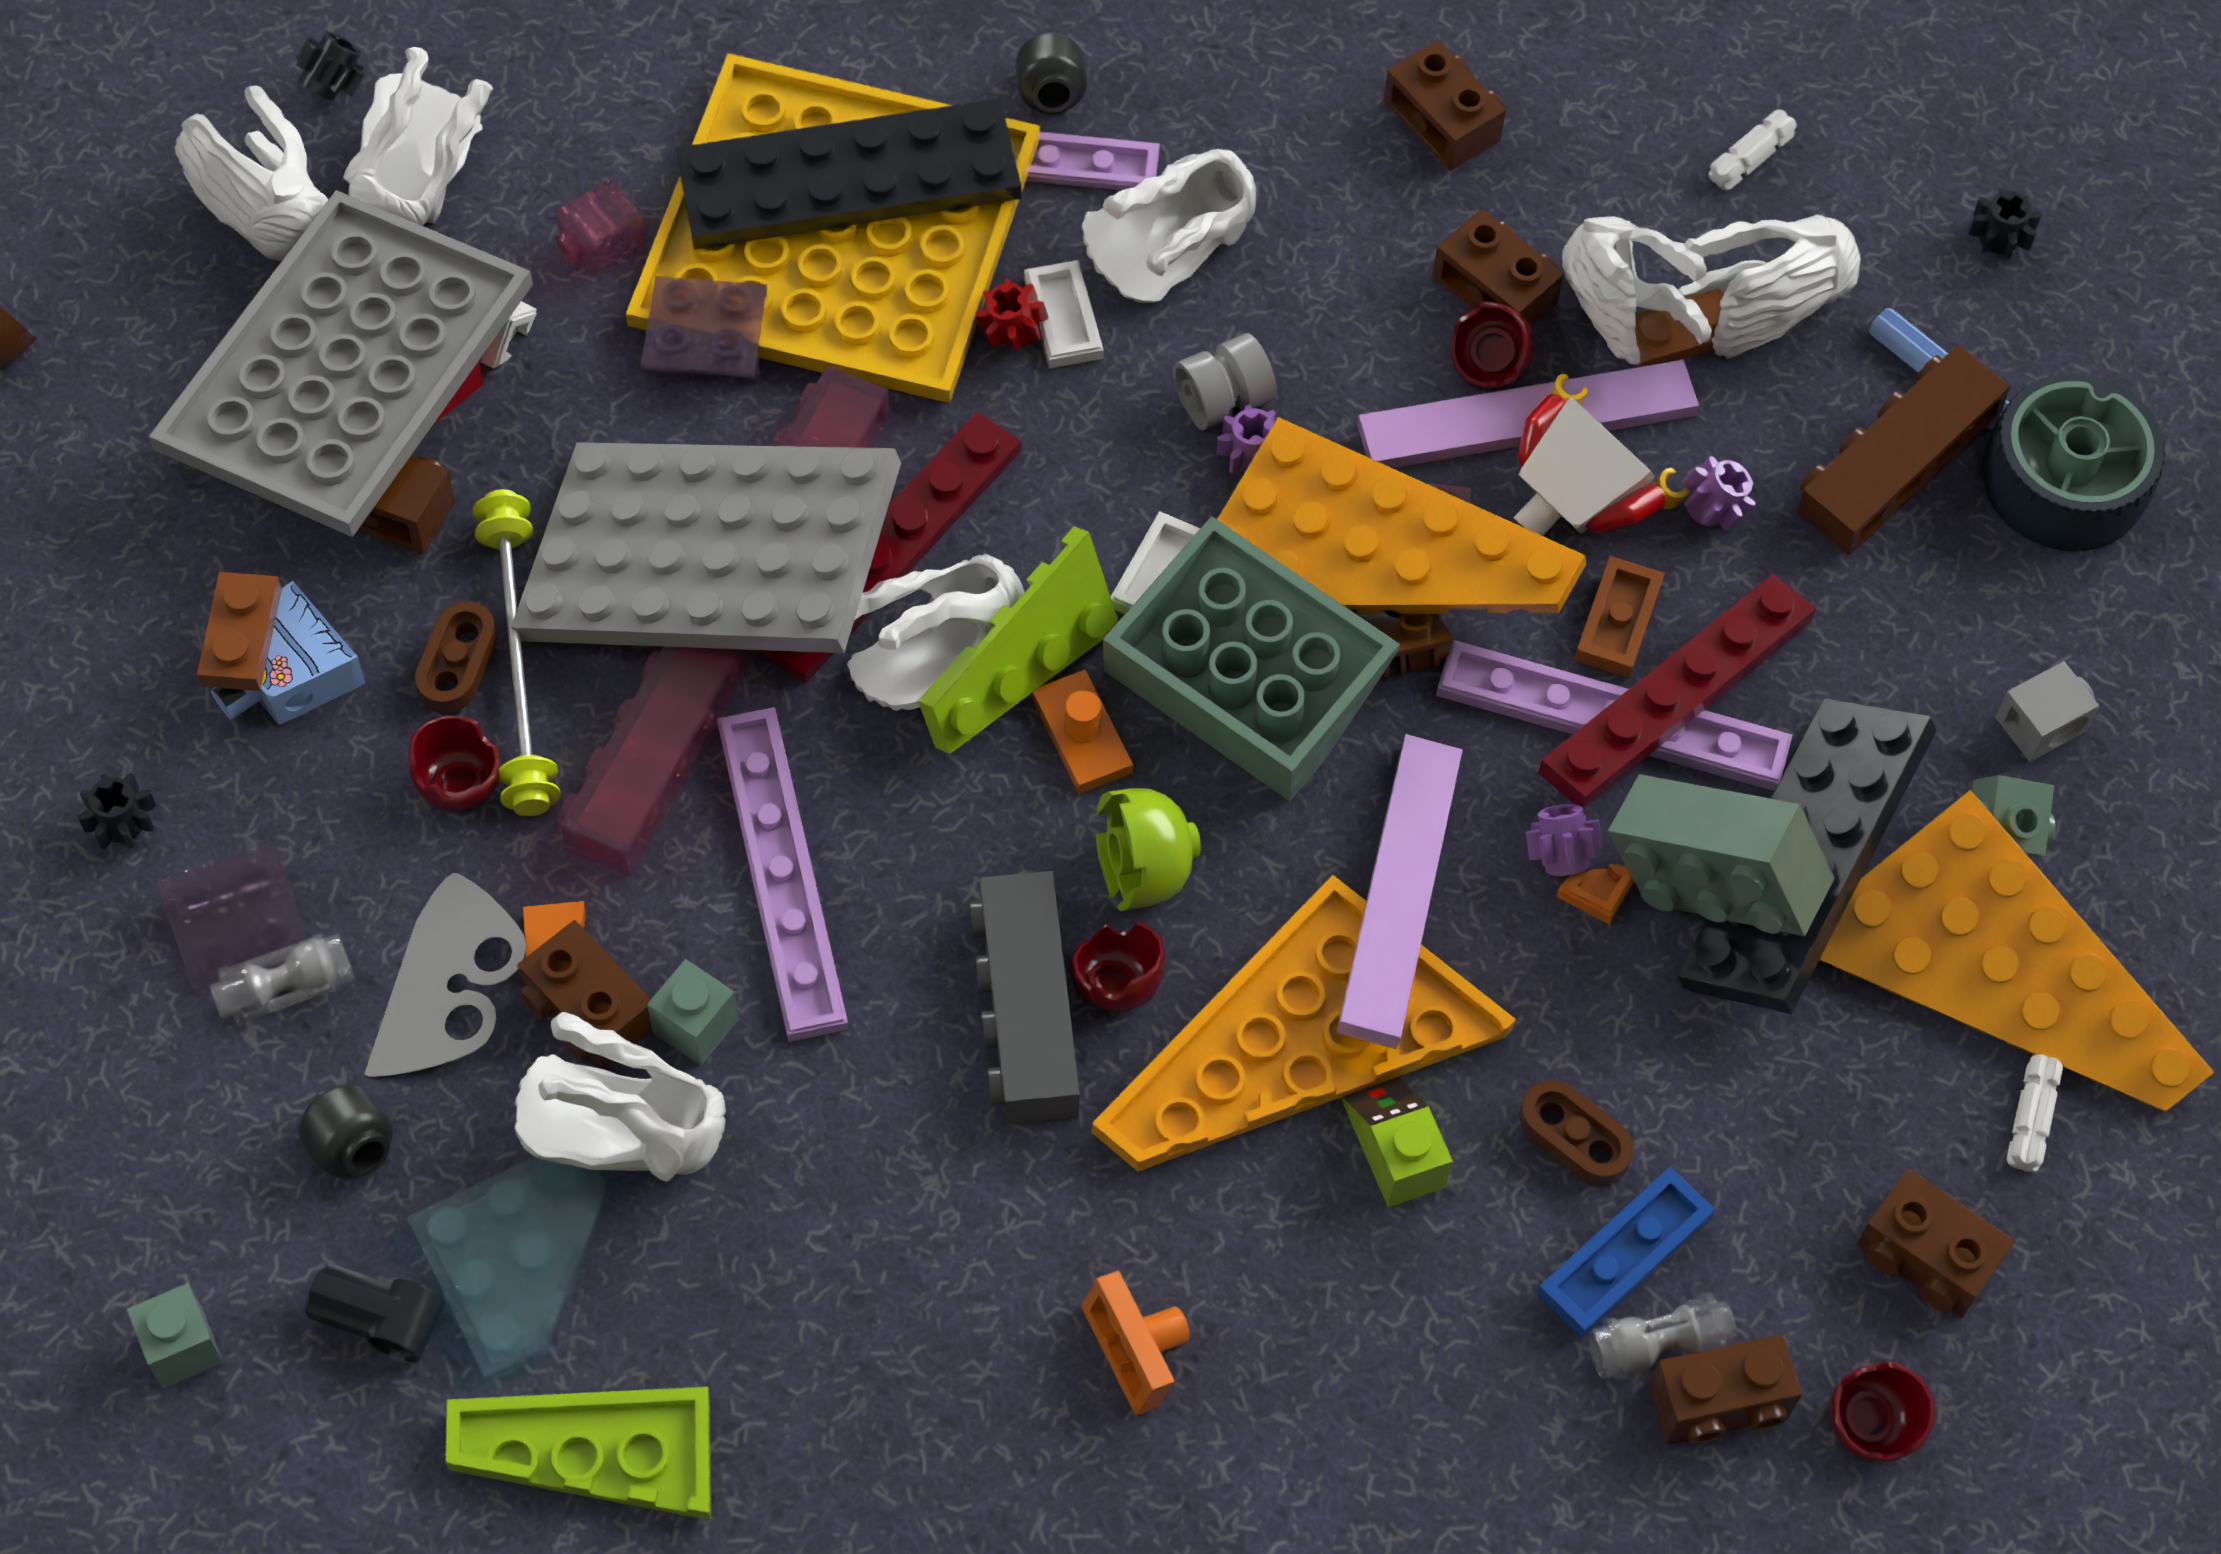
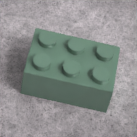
[1608,774,1835,936]

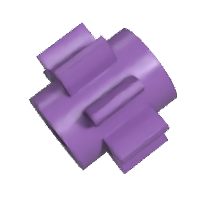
[1217,405,1275,474]
[1682,456,1756,531]
[1525,804,1603,876]

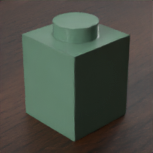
[647,959,739,1066]
[127,1283,223,1389]

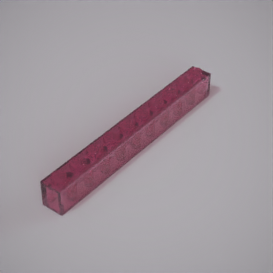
[558,366,890,877]

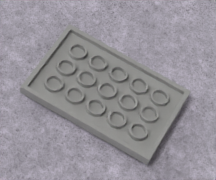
[149,190,533,537]
[511,442,901,653]

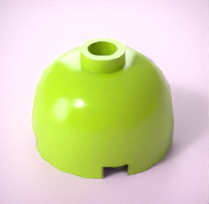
[1096,788,1201,911]

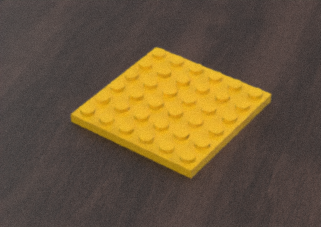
[626,54,1040,403]

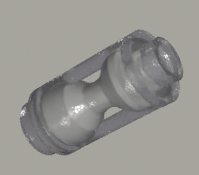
[210,932,355,1027]
[1588,1292,1736,1382]

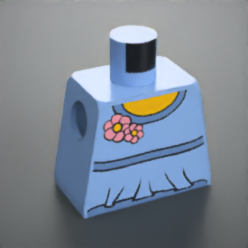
[211,581,365,725]

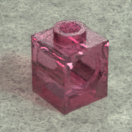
[555,179,647,278]

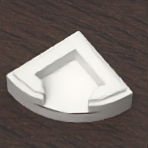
[480,301,537,368]

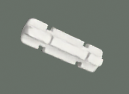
[1708,110,1797,190]
[2007,1054,2063,1172]

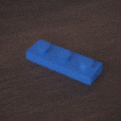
[1536,1166,1716,1339]

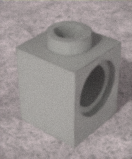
[1995,661,2099,762]

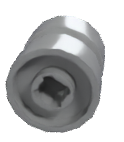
[1173,333,1277,430]

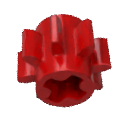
[975,279,1049,352]

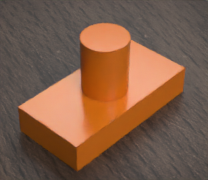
[1032,669,1133,794]
[1081,1271,1189,1416]

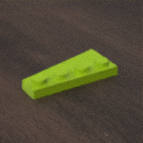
[918,526,1119,754]
[446,1387,711,1520]

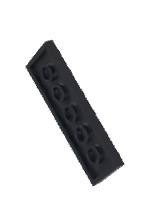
[675,98,1021,250]
[1677,698,1936,1014]

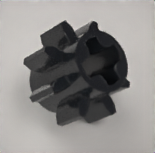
[295,31,365,100]
[1968,188,2041,259]
[77,773,157,849]

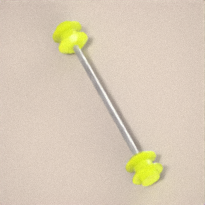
[472,490,561,816]

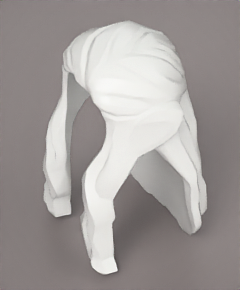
[343,47,493,226]
[175,85,328,261]
[1082,149,1256,303]
[1678,215,1861,359]
[1562,216,1712,364]
[847,554,1025,711]
[515,1012,726,1182]

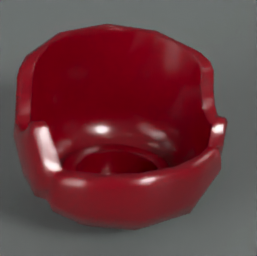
[1450,302,1535,390]
[408,715,501,811]
[1070,921,1166,1012]
[1829,1361,1935,1462]

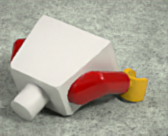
[1513,374,1690,536]

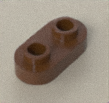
[415,601,497,713]
[1520,1080,1634,1185]

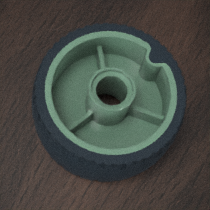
[1983,372,2165,552]

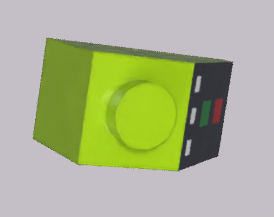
[1341,1077,1453,1207]

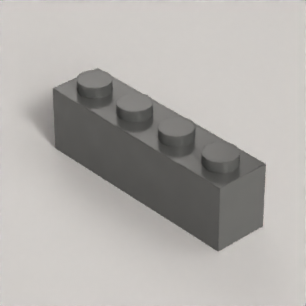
[969,871,1080,1124]

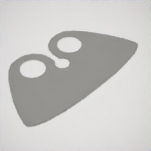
[364,873,527,1077]

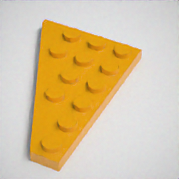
[1217,417,1586,614]
[1819,790,2215,1112]
[1091,875,1516,1171]

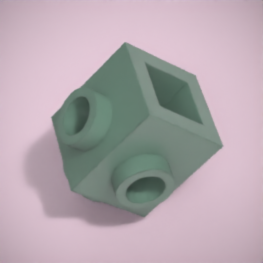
[1972,775,2055,858]

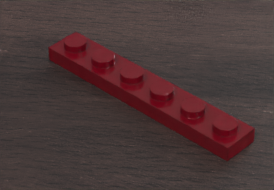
[760,412,1022,684]
[1538,574,1816,809]

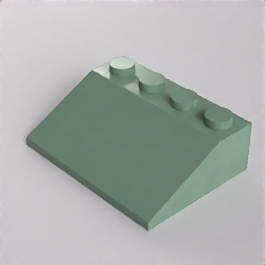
[1103,516,1400,801]

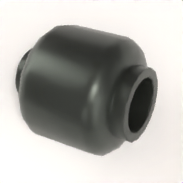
[1015,32,1087,114]
[298,1085,394,1179]

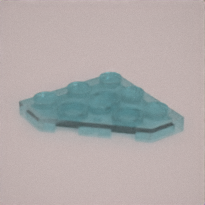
[407,1157,609,1384]

